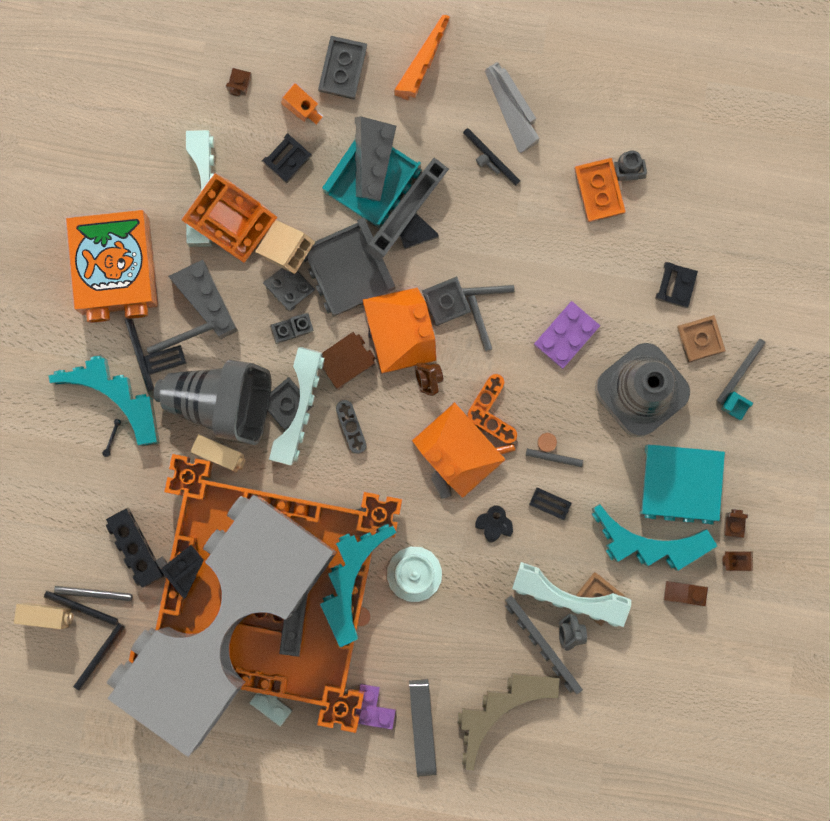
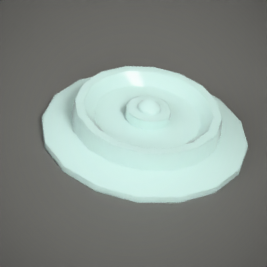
[387,547,442,602]

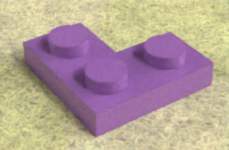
[356,684,396,729]

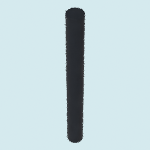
[463,128,521,186]
[125,318,154,392]
[44,591,118,626]
[73,623,125,691]

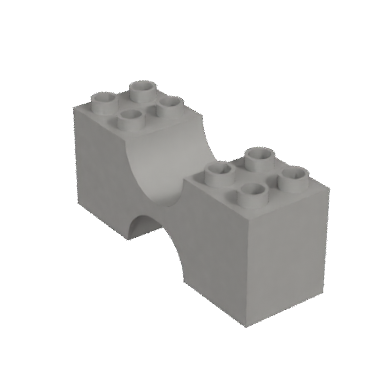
[107,495,337,757]

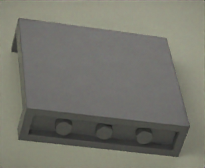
[304,217,396,317]

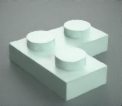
[250,693,292,726]

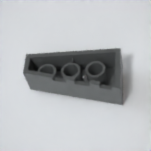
[355,116,397,201]
[168,260,238,339]

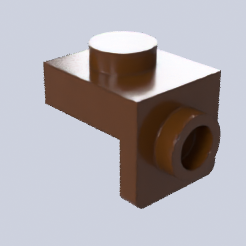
[722,551,753,571]

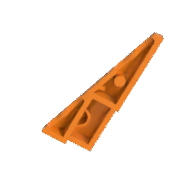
[394,15,450,100]

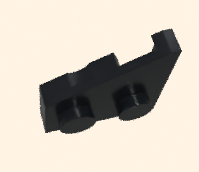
[400,213,439,250]

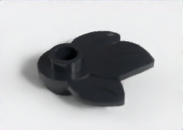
[475,505,513,543]

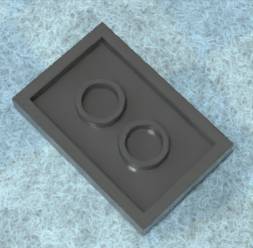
[318,36,368,100]

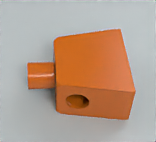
[281,83,323,125]

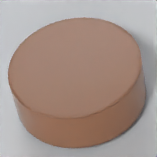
[537,433,557,452]
[358,607,371,626]

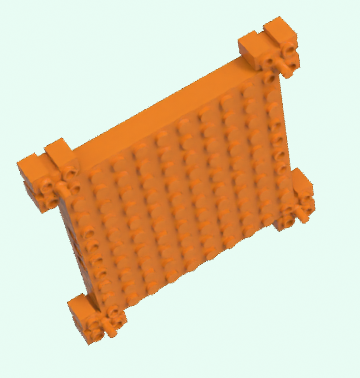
[129,454,402,733]

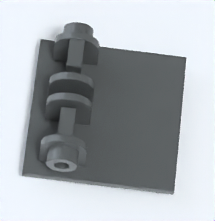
[263,268,315,312]

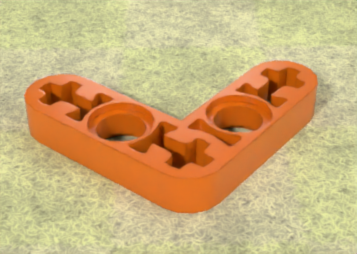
[467,374,517,444]

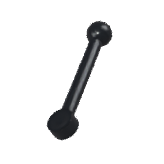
[102,419,121,457]

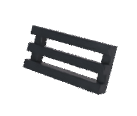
[144,345,187,375]
[529,487,572,520]

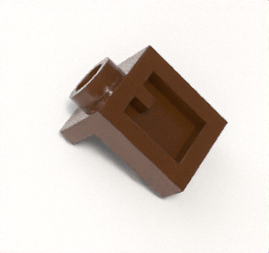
[226,68,252,97]
[724,509,748,538]

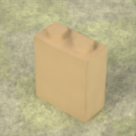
[255,220,315,274]
[191,434,246,473]
[14,603,74,629]

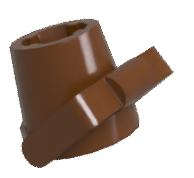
[415,363,444,396]

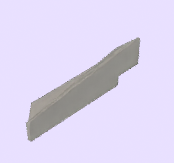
[485,62,540,153]

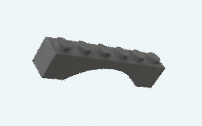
[364,157,449,262]

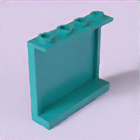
[322,140,422,229]
[640,444,725,525]

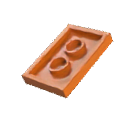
[574,158,626,222]

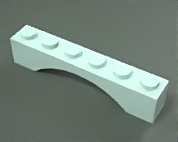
[186,130,215,247]
[269,347,324,465]
[512,562,631,627]

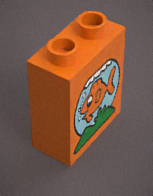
[66,210,158,323]

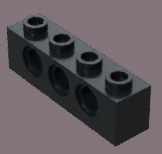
[106,508,165,588]

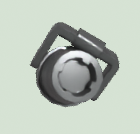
[614,150,647,181]
[559,614,587,651]

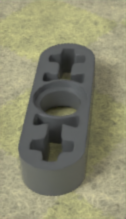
[336,400,366,454]

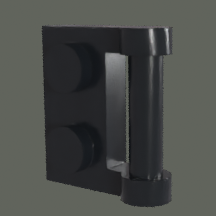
[262,133,312,184]
[655,262,698,308]

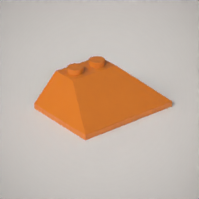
[181,173,277,263]
[362,288,436,374]
[412,402,506,498]

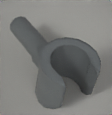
[476,154,501,175]

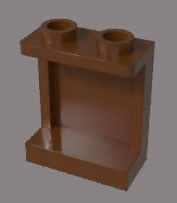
[322,332,376,391]

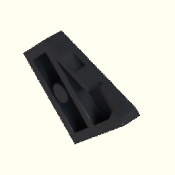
[160,544,204,599]

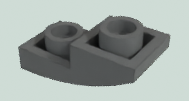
[270,313,314,344]

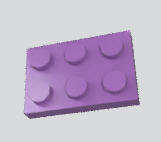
[534,301,600,369]

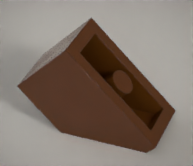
[664,581,708,606]

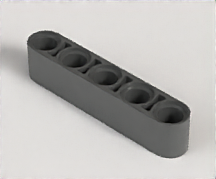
[409,679,437,777]

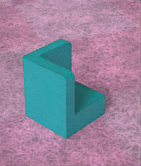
[721,392,754,420]

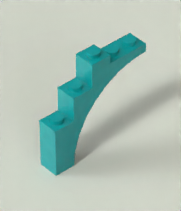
[48,356,160,446]
[592,504,717,571]
[320,524,397,647]

